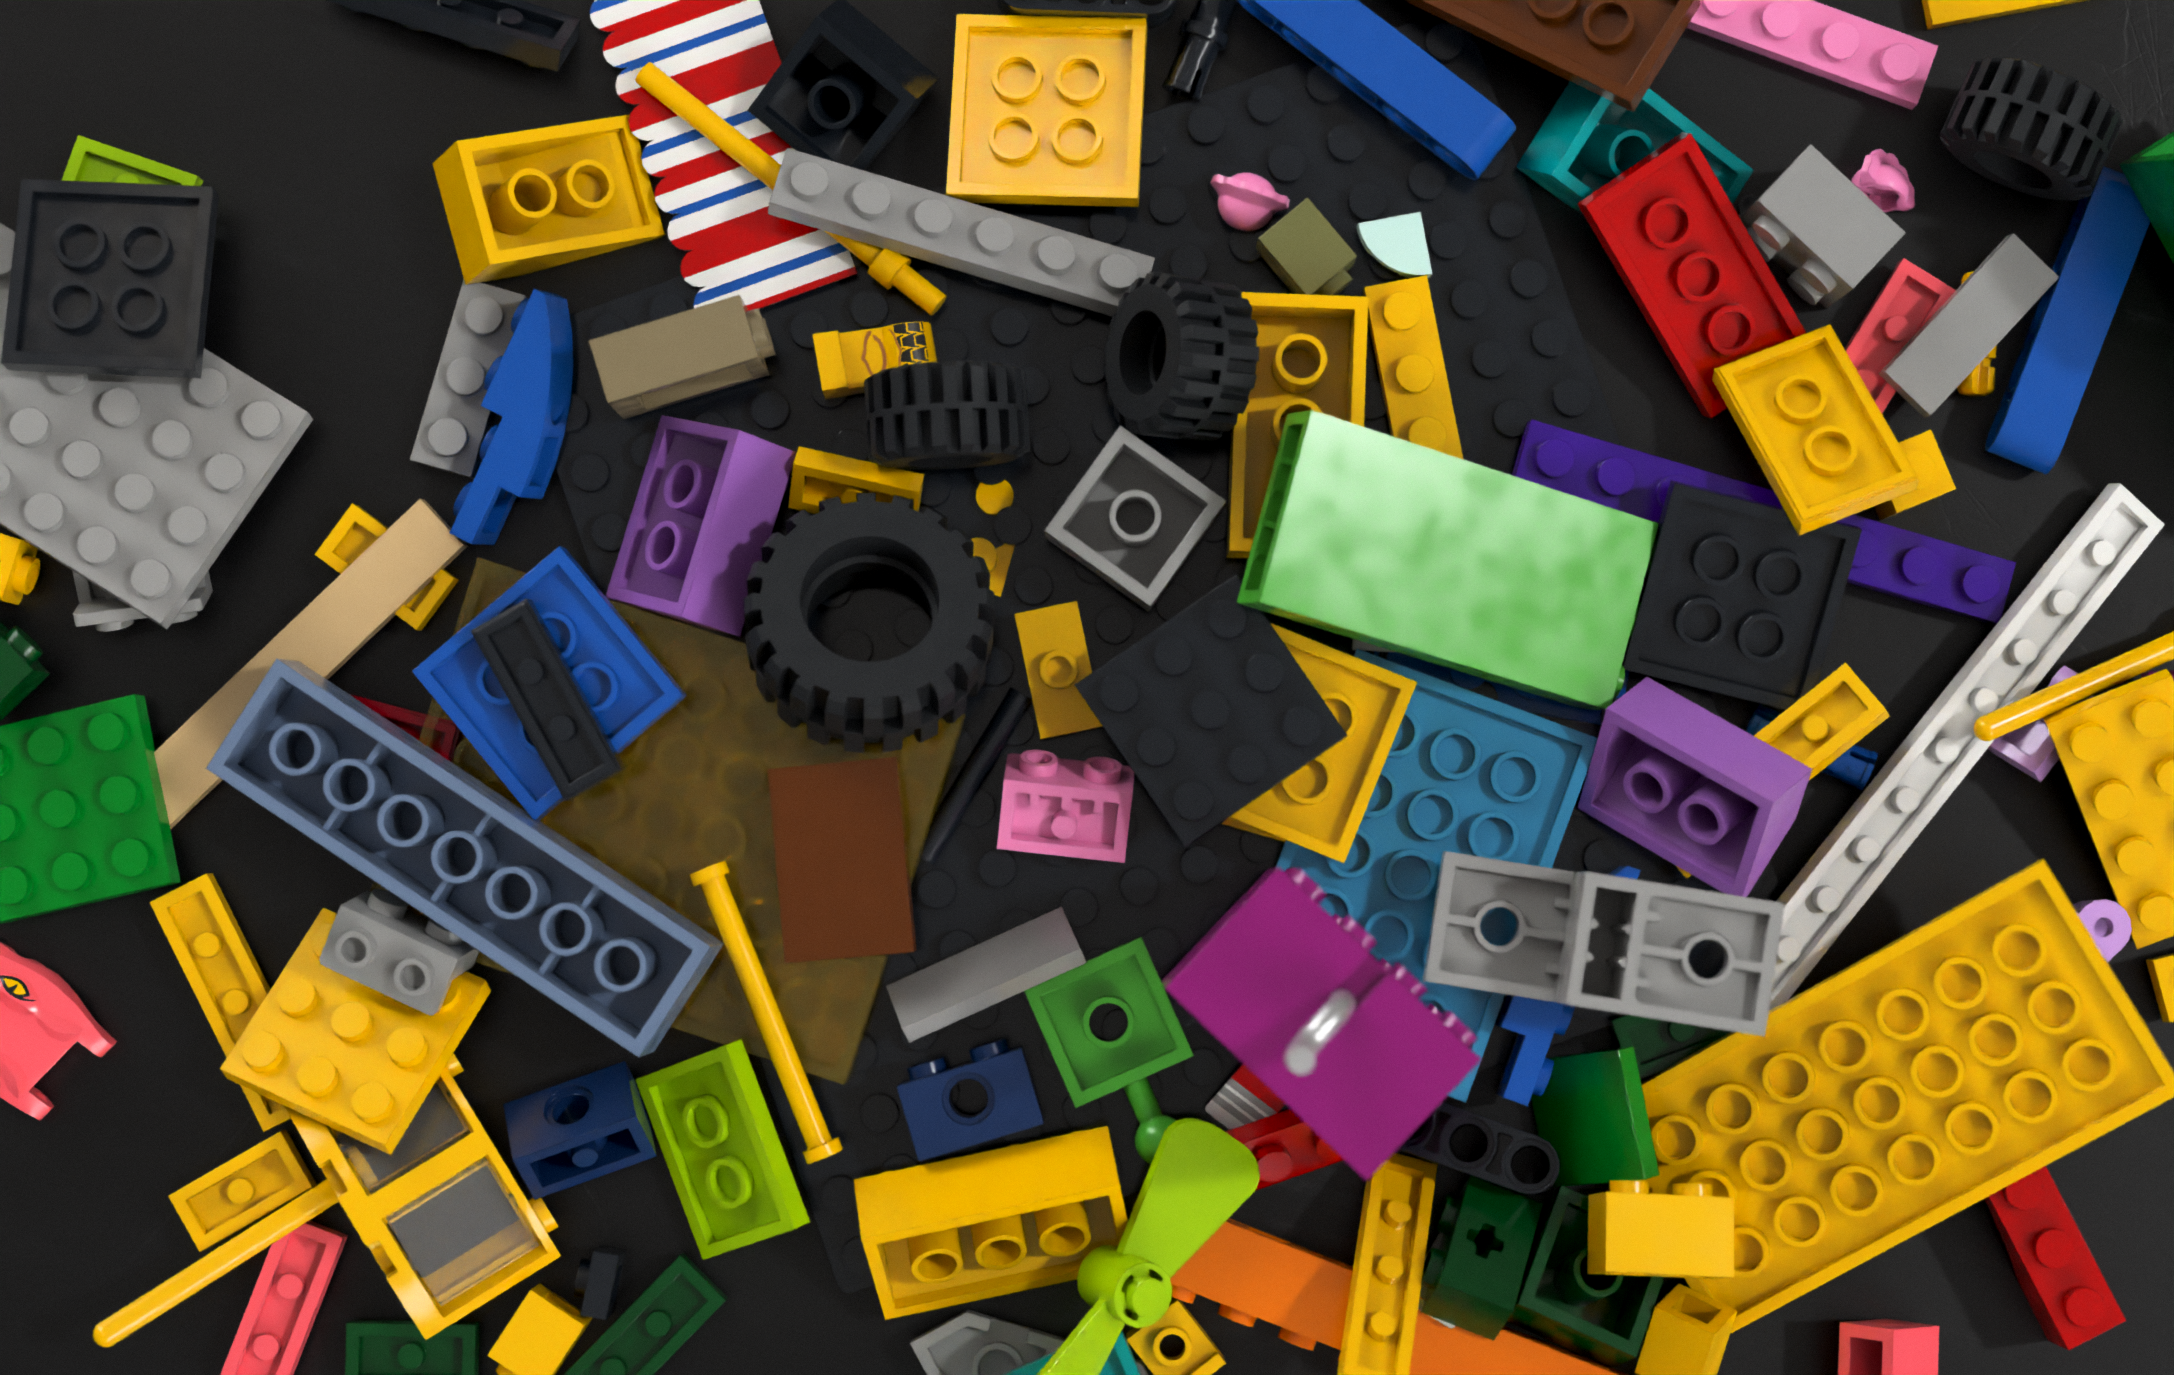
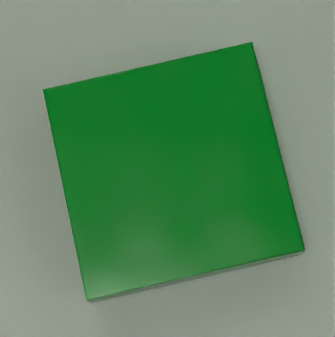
[1531,1046,1659,1187]

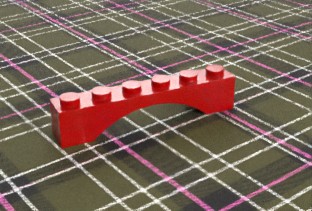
[1984,1166,2126,1350]

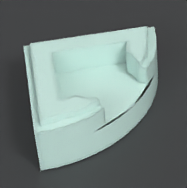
[1356,212,1432,278]

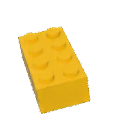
[1226,292,1368,558]

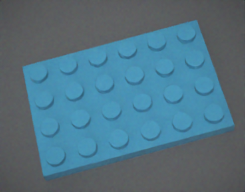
[1275,649,1598,1103]

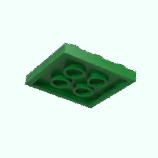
[0,694,181,924]

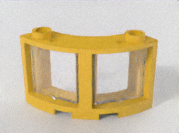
[284,1053,561,1340]

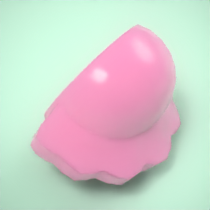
[1851,149,1915,212]
[1210,172,1290,232]

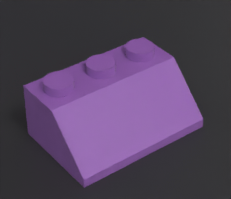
[605,415,797,637]
[1577,677,1812,897]

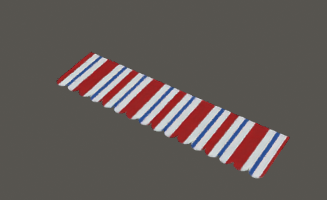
[590,0,857,311]

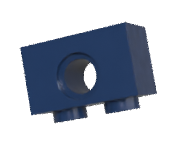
[896,1038,1045,1162]
[503,1061,657,1200]

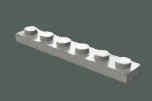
[768,148,1155,316]

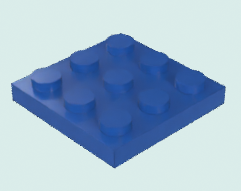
[412,546,687,820]

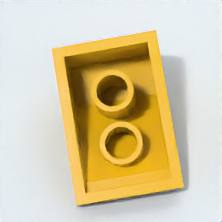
[432,114,665,285]

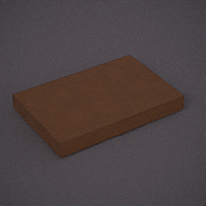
[767,757,917,964]

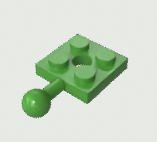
[1024,937,1194,1164]

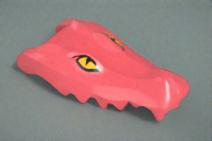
[0,942,117,1121]

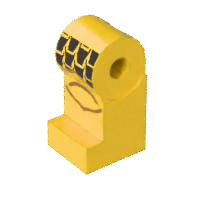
[812,322,937,400]

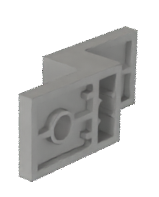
[1422,851,1785,1036]

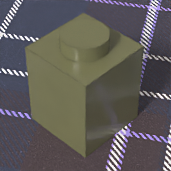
[1255,197,1357,296]

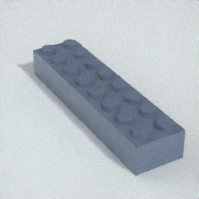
[206,659,724,1057]

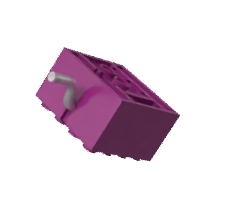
[1162,867,1482,1181]

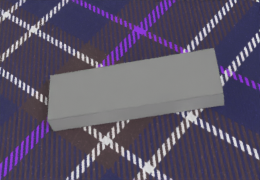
[1879,233,2059,418]
[886,907,1087,1043]

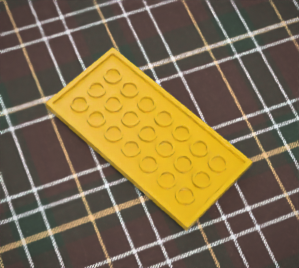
[1634,858,2174,1334]

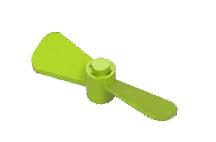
[1037,1118,1260,1375]

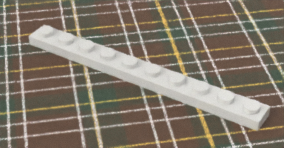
[1769,483,2165,1011]

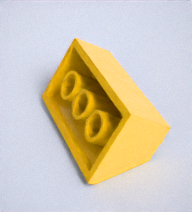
[853,1126,1128,1320]

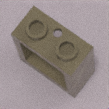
[589,295,776,419]

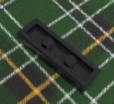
[471,599,626,801]

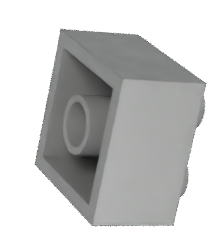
[1740,144,1906,309]
[1044,425,1226,612]

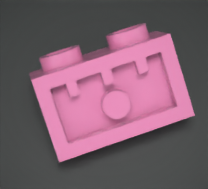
[997,749,1134,863]

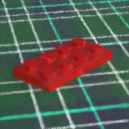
[1577,132,1806,419]

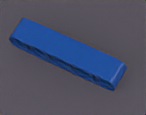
[1236,0,1516,180]
[1985,166,2150,474]

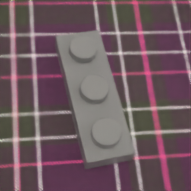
[410,279,527,479]

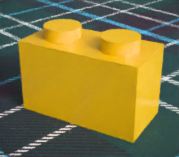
[1587,1180,1734,1279]

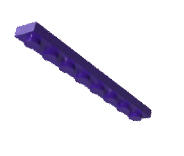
[1512,419,2016,625]

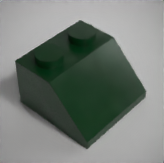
[1507,1185,1664,1368]

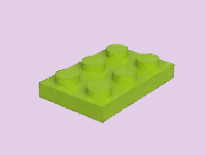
[635,1039,810,1260]

